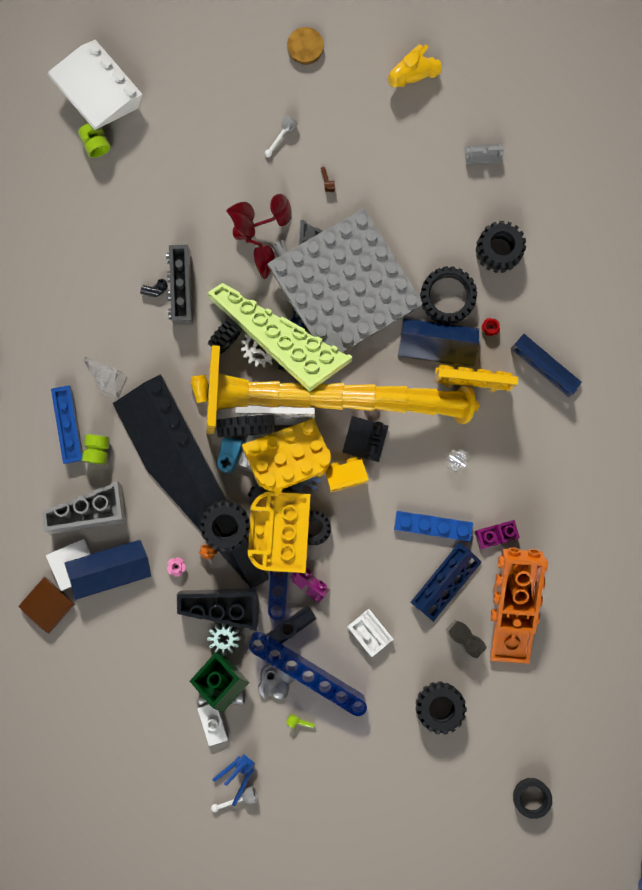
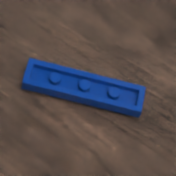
[51,385,82,464]
[394,511,473,542]

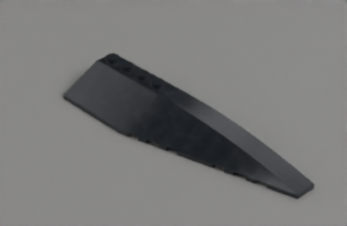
[113,374,269,589]

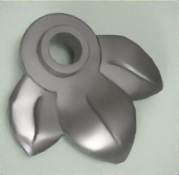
[258,665,296,699]

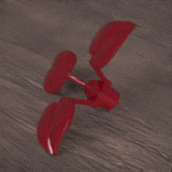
[226,194,291,279]

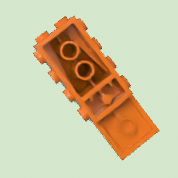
[490,548,548,664]

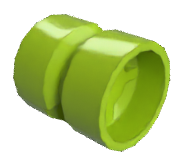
[78,123,111,158]
[82,434,110,465]

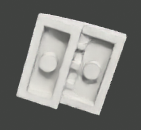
[46,539,91,591]

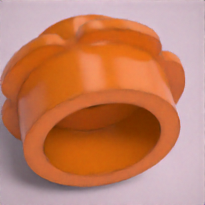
[198,544,217,559]

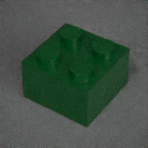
[189,652,250,712]

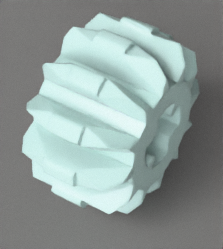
[207,623,241,656]

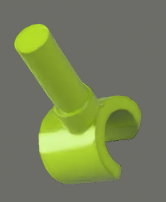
[286,714,315,729]

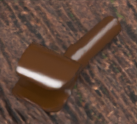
[321,167,335,192]

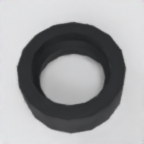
[513,778,552,819]

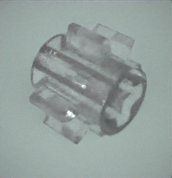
[446,449,469,472]

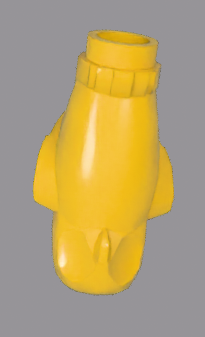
[387,44,442,87]

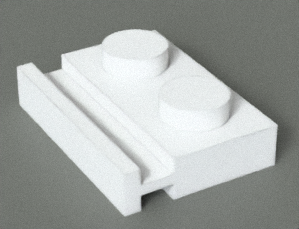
[347,609,394,657]

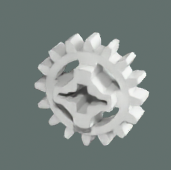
[241,333,275,368]

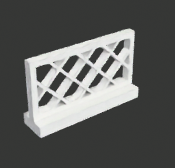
[236,405,315,426]

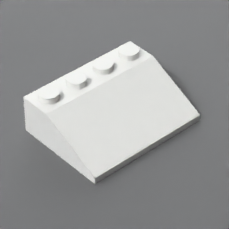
[47,39,143,130]

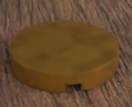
[287,27,324,65]

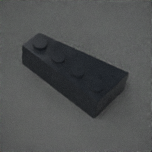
[177,588,258,631]

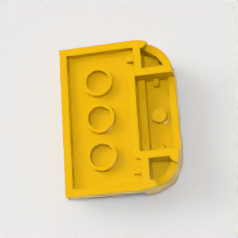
[434,365,518,392]
[242,418,331,493]
[248,492,311,573]

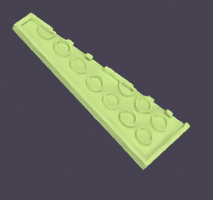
[208,283,352,392]

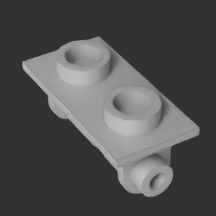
[464,143,504,165]

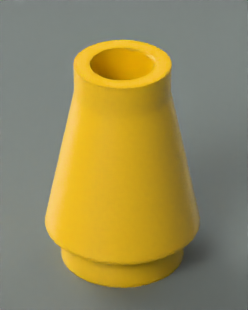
[190,375,208,403]

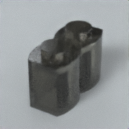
[446,620,487,658]

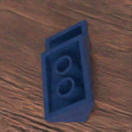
[398,319,479,366]
[64,540,151,600]

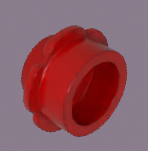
[481,318,500,337]

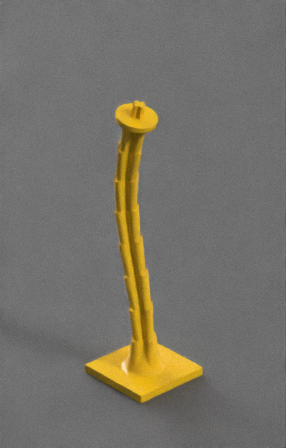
[206,345,480,434]

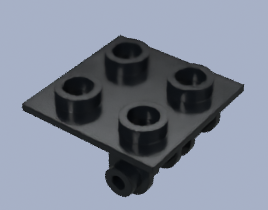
[342,416,389,462]

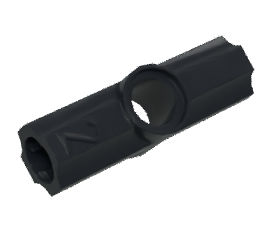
[260,605,317,653]

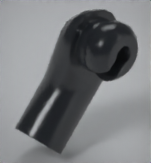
[140,279,168,297]

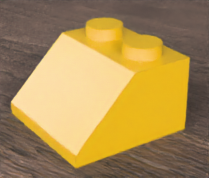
[325,457,369,493]

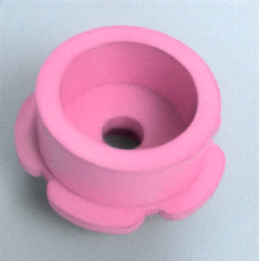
[167,557,186,577]

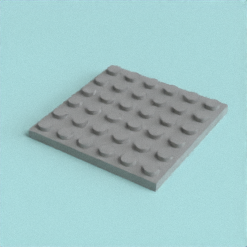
[267,208,422,353]

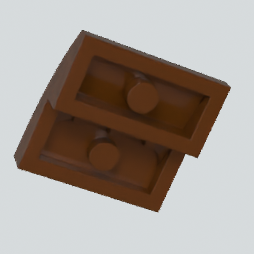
[18,577,75,634]

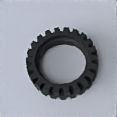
[420,266,477,324]
[216,415,275,438]

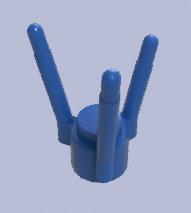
[212,754,255,806]

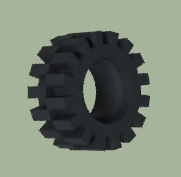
[208,318,242,354]
[307,511,331,545]

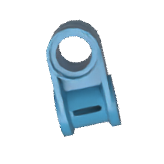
[217,437,243,474]

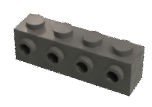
[166,244,193,325]

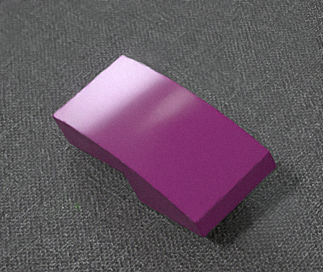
[475,520,520,549]

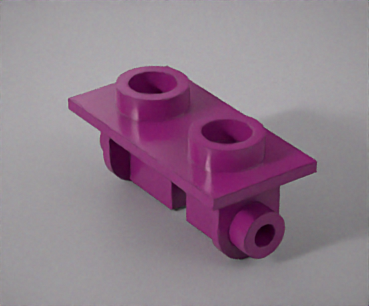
[290,568,330,602]

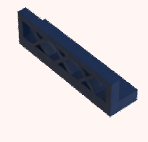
[511,334,582,397]
[410,543,482,622]

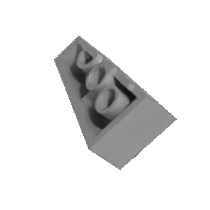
[42,481,126,534]

